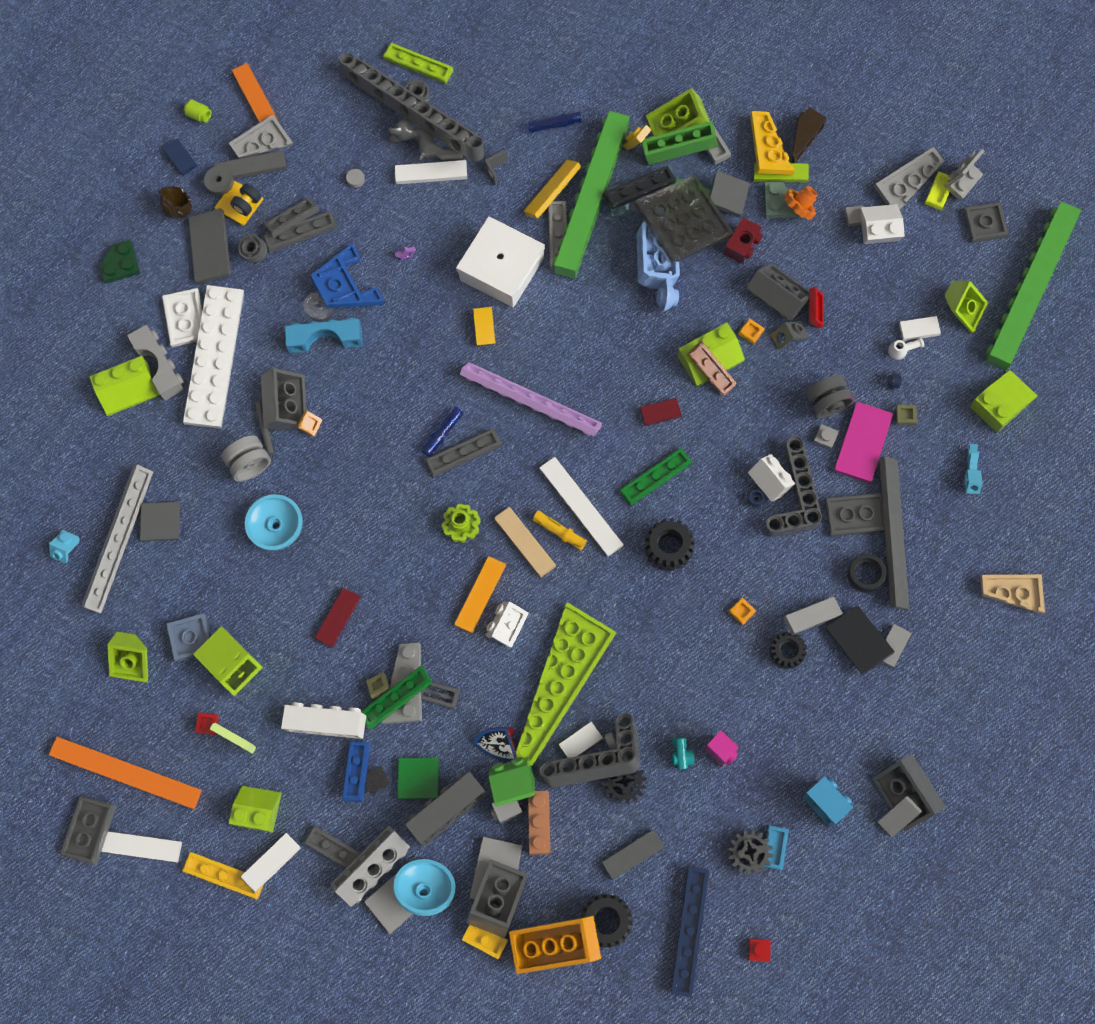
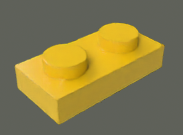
[622,125,652,151]
[462,925,508,960]

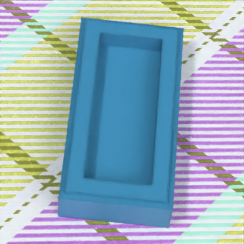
[762,825,789,871]

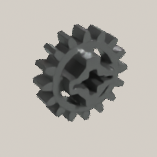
[728,830,773,876]

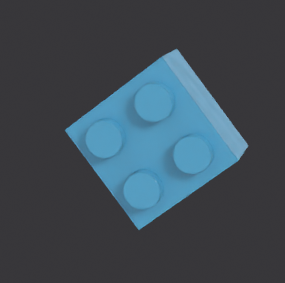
[802,776,853,828]

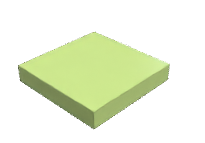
[210,723,256,754]

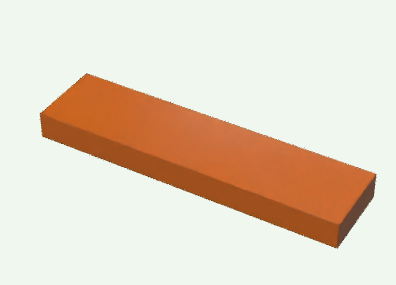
[232,63,277,123]

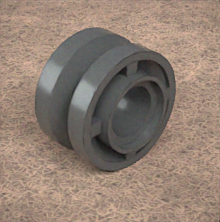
[405,80,430,103]
[238,234,268,263]

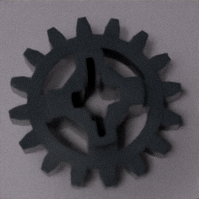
[603,770,647,805]

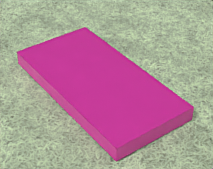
[834,402,893,484]

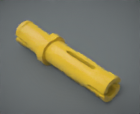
[533,510,587,551]

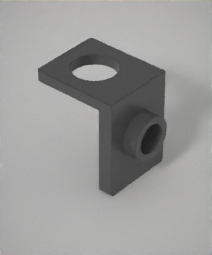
[484,149,508,185]
[771,322,809,350]

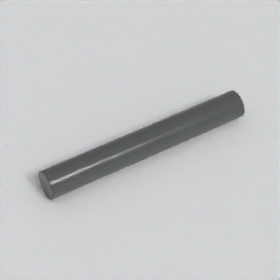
[255,402,274,456]

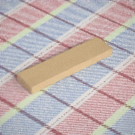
[494,507,556,578]

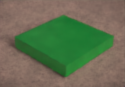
[398,758,439,799]

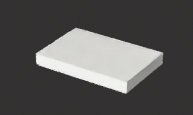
[162,288,203,347]

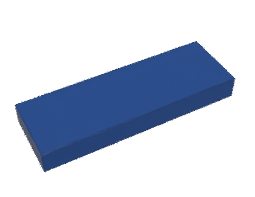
[342,742,371,802]

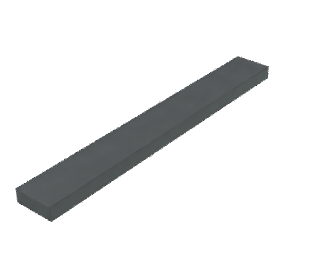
[880,457,909,610]

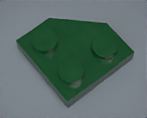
[100,239,141,284]

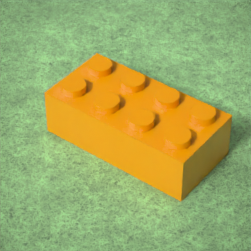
[509,916,601,974]

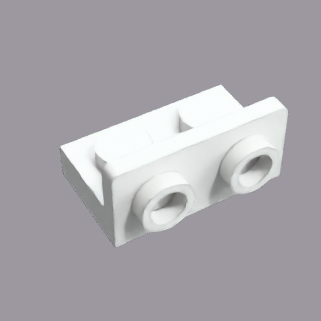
[486,602,528,647]

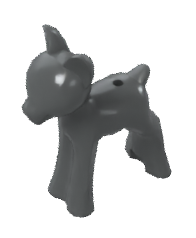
[387,117,463,161]

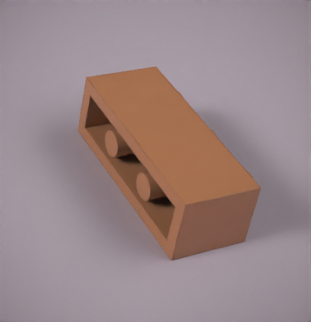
[528,791,551,855]

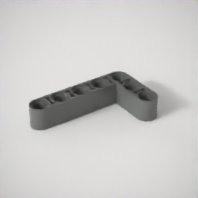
[764,436,822,537]
[539,713,640,788]

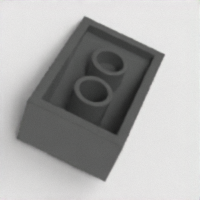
[466,859,528,938]

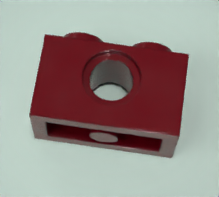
[724,218,763,264]

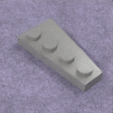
[874,147,944,210]
[382,643,422,725]

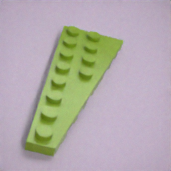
[516,602,616,767]

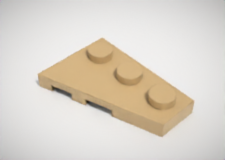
[980,574,1045,614]

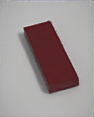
[315,587,361,648]

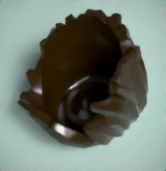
[159,186,192,219]

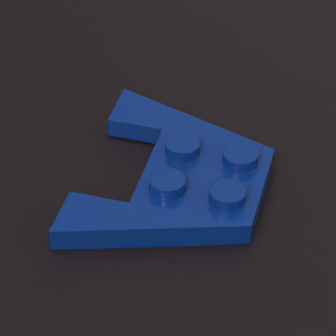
[310,243,384,308]

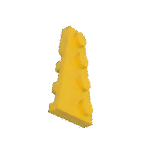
[750,111,795,175]

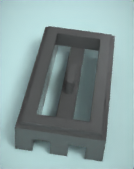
[421,682,461,710]

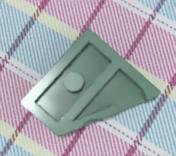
[764,182,801,218]

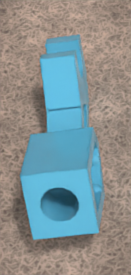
[964,444,983,494]

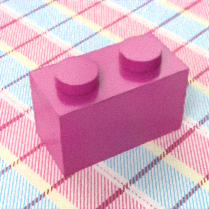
[705,731,739,767]

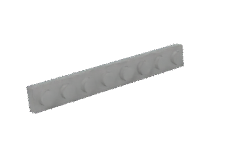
[81,464,153,614]

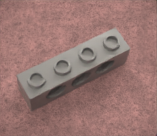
[330,825,410,907]

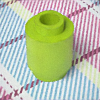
[184,99,212,123]

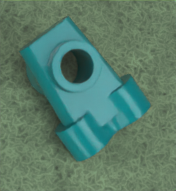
[672,737,694,769]

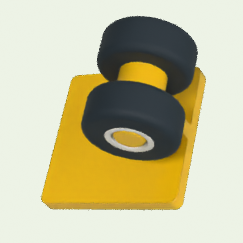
[215,181,263,226]

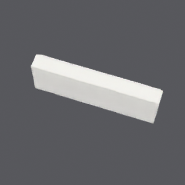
[241,833,301,892]

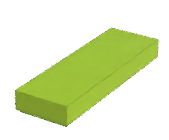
[754,163,809,183]

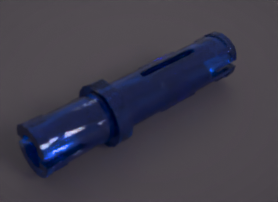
[528,111,582,133]
[422,406,464,457]

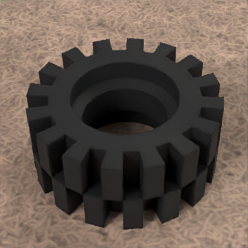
[770,631,807,669]

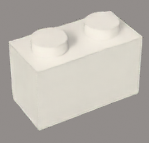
[748,454,795,502]

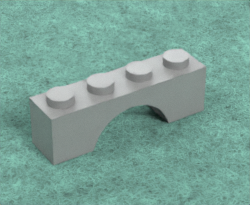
[127,325,184,401]

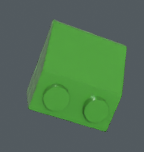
[489,757,535,807]

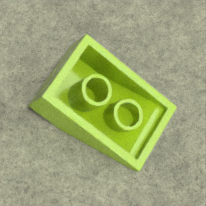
[646,88,710,136]
[970,370,1037,433]

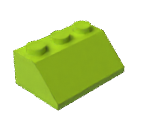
[678,323,745,387]
[89,356,160,416]

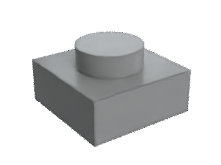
[813,424,839,450]

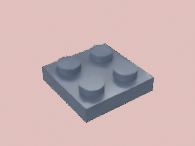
[167,613,211,662]

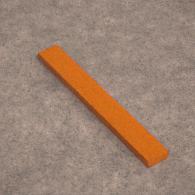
[49,737,202,809]

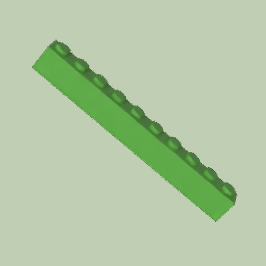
[552,111,630,279]
[985,201,1081,371]

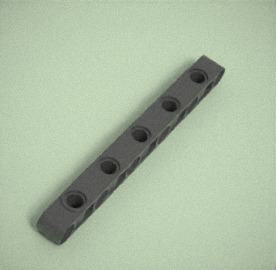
[339,53,484,161]

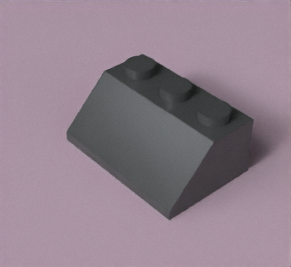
[747,263,809,320]
[261,368,307,431]
[872,754,946,831]

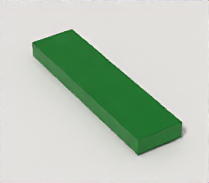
[619,448,692,506]
[361,666,433,729]

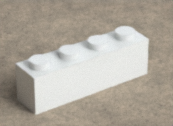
[281,702,367,739]

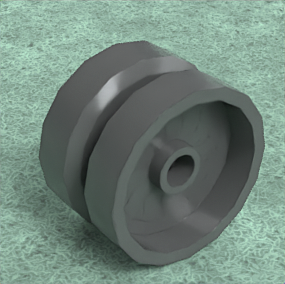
[805,374,855,419]

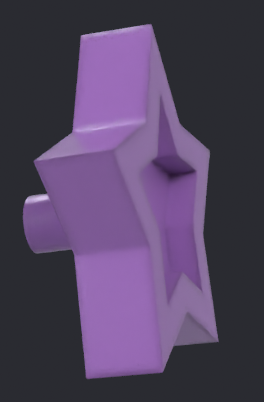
[395,246,416,261]

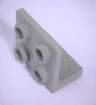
[944,149,985,201]

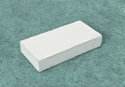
[899,316,941,341]
[559,722,603,758]

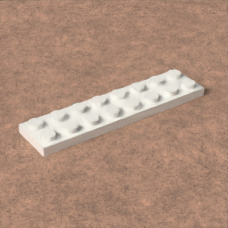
[183,285,244,429]

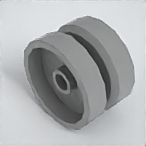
[221,436,271,482]

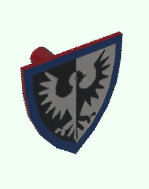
[473,727,518,761]

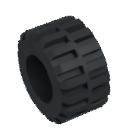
[645,518,694,571]
[581,894,633,948]

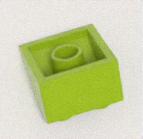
[228,786,282,833]

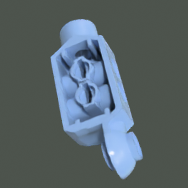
[636,205,680,312]

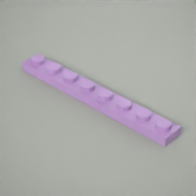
[460,362,602,436]

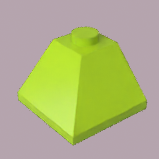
[945,281,988,333]
[108,632,148,683]

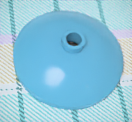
[245,494,303,551]
[393,859,455,916]

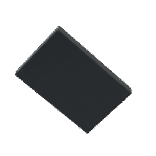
[826,605,895,676]

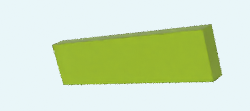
[383,43,453,84]

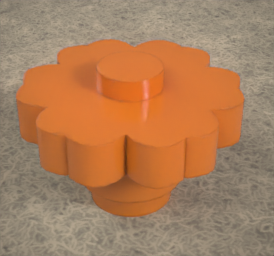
[784,186,818,220]

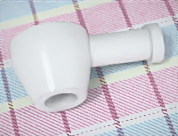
[888,338,924,360]

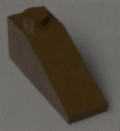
[791,107,827,163]

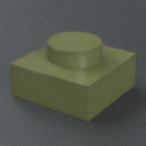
[896,405,917,425]
[366,672,390,699]

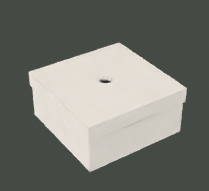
[456,217,545,308]

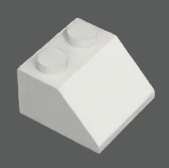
[860,204,905,244]

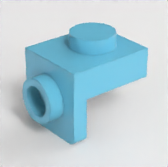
[49,530,79,564]

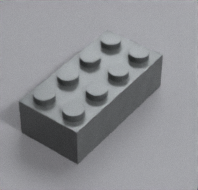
[405,771,488,847]

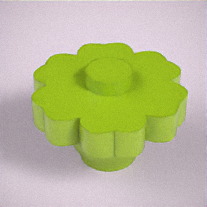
[442,504,481,543]

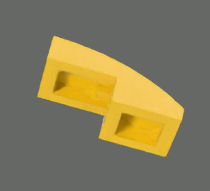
[473,307,496,345]

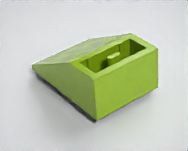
[193,626,263,696]

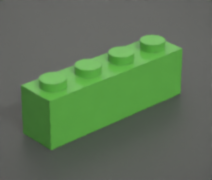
[642,121,719,165]

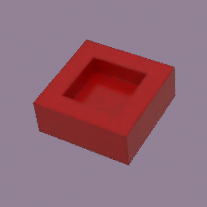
[195,713,219,735]
[748,939,771,962]

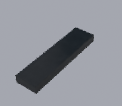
[604,165,676,210]

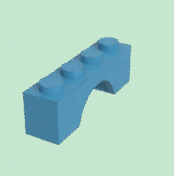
[285,318,363,353]

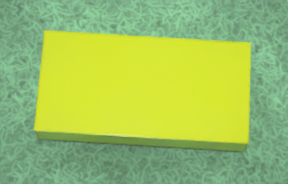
[925,171,950,210]

